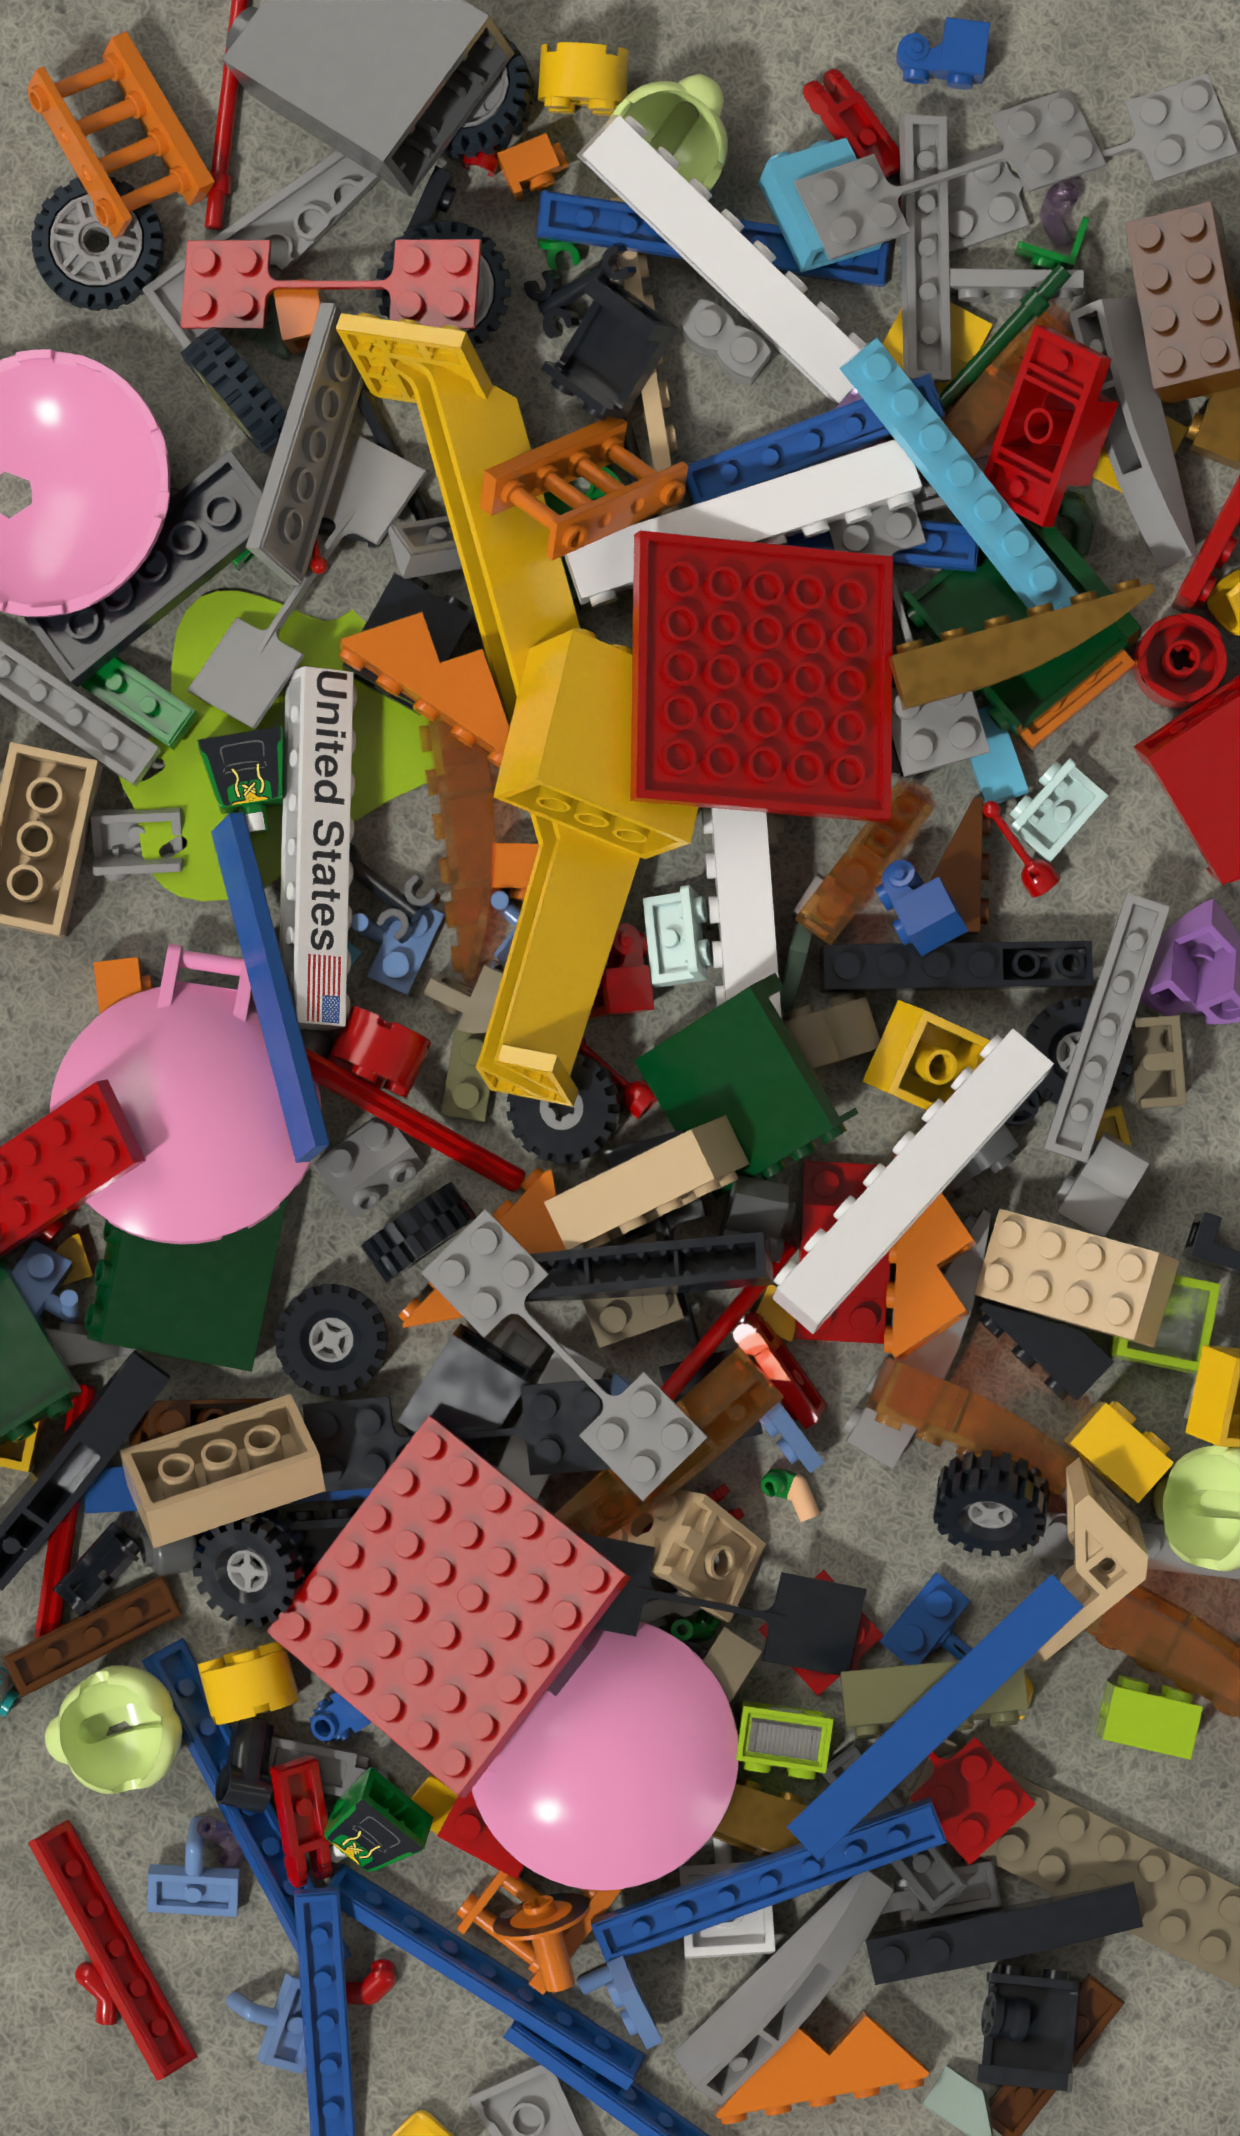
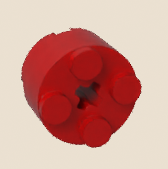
[1133,613,1227,709]
[327,1006,432,1099]

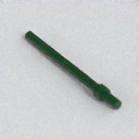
[939,264,1072,419]

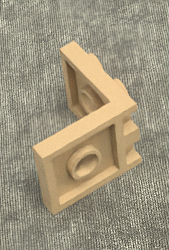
[602,1485,766,1623]

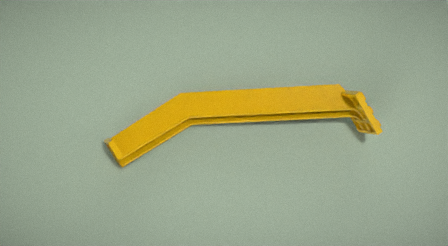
[336,313,640,1107]

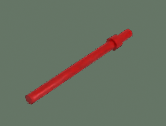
[204,0,249,230]
[661,1240,796,1401]

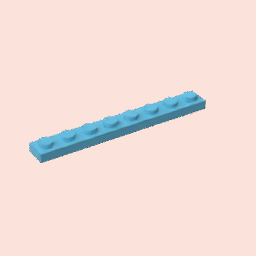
[839,338,1078,610]

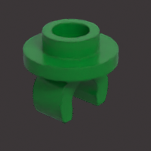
[537,238,580,270]

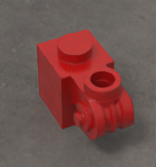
[589,923,654,1018]

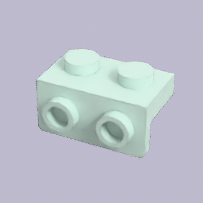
[1009,758,1108,863]
[643,885,712,988]

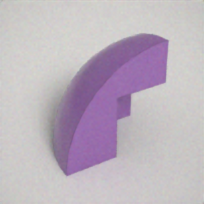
[1140,898,1240,1024]

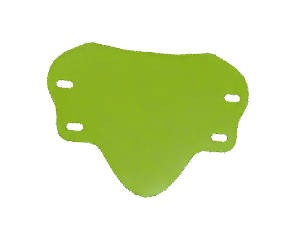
[119,591,467,902]

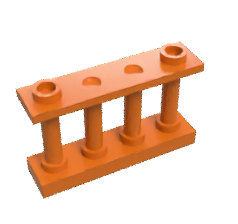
[27,31,215,239]
[480,417,688,561]
[456,1870,622,1995]

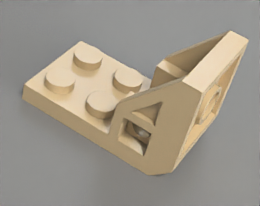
[1035,1457,1148,1663]

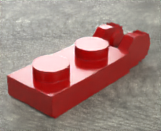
[802,68,900,180]
[732,1311,827,1430]
[270,1755,333,1888]

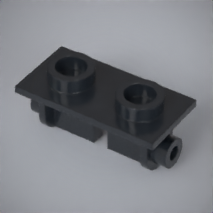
[52,1522,142,1616]

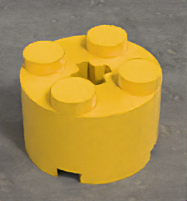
[538,42,629,117]
[197,1641,300,1725]

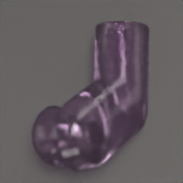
[1039,182,1078,250]
[197,1816,247,1869]

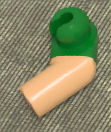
[760,1468,820,1522]

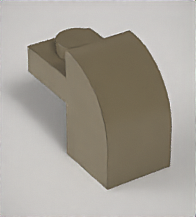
[424,959,505,1033]

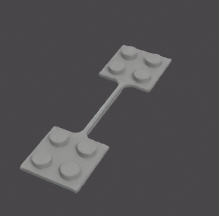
[948,73,1238,254]
[794,88,1106,261]
[187,436,427,729]
[829,503,990,777]
[421,1209,707,1501]

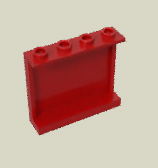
[1133,675,1240,885]

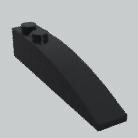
[525,1232,774,1302]
[866,1881,1144,1985]

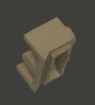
[1130,1015,1187,1110]

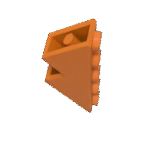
[338,612,510,768]
[884,1153,977,1361]
[398,1166,566,1328]
[714,2010,930,2124]

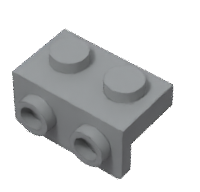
[90,808,184,880]
[313,1117,425,1218]

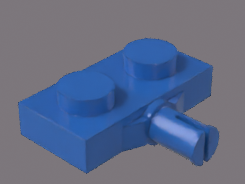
[879,1573,973,1665]

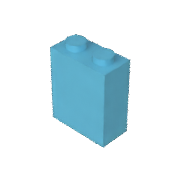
[758,137,882,273]

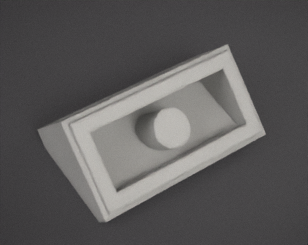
[388,516,462,579]

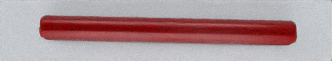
[305,1047,526,1192]
[34,1384,96,1639]

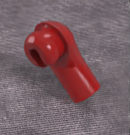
[345,1959,397,2005]
[75,1961,118,2025]

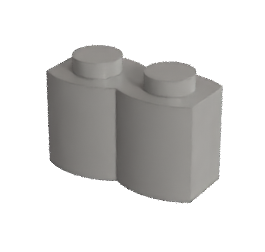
[680,299,771,386]
[1055,1131,1150,1237]

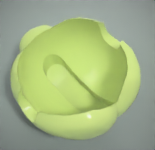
[609,74,728,192]
[1153,1445,1240,1572]
[45,1665,182,1794]

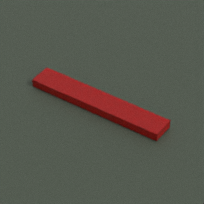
[28,1819,197,2081]

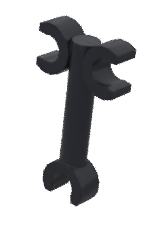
[524,246,637,339]
[349,843,441,944]

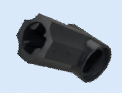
[215,1718,274,1813]

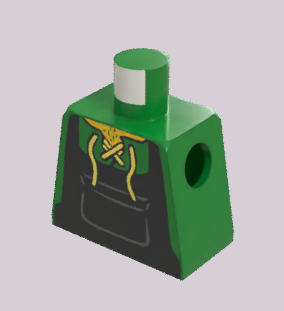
[197,726,283,835]
[324,1767,434,1872]

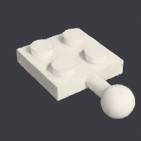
[679,1838,775,1959]

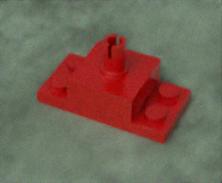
[984,325,1119,527]
[794,1161,890,1344]

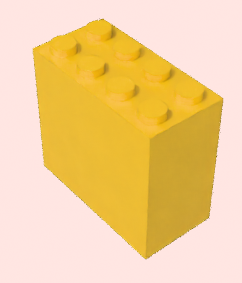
[493,628,699,859]

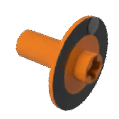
[493,1893,591,1992]

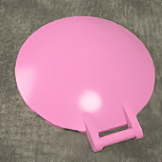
[0,349,171,617]
[50,943,321,1244]
[472,1621,738,1890]

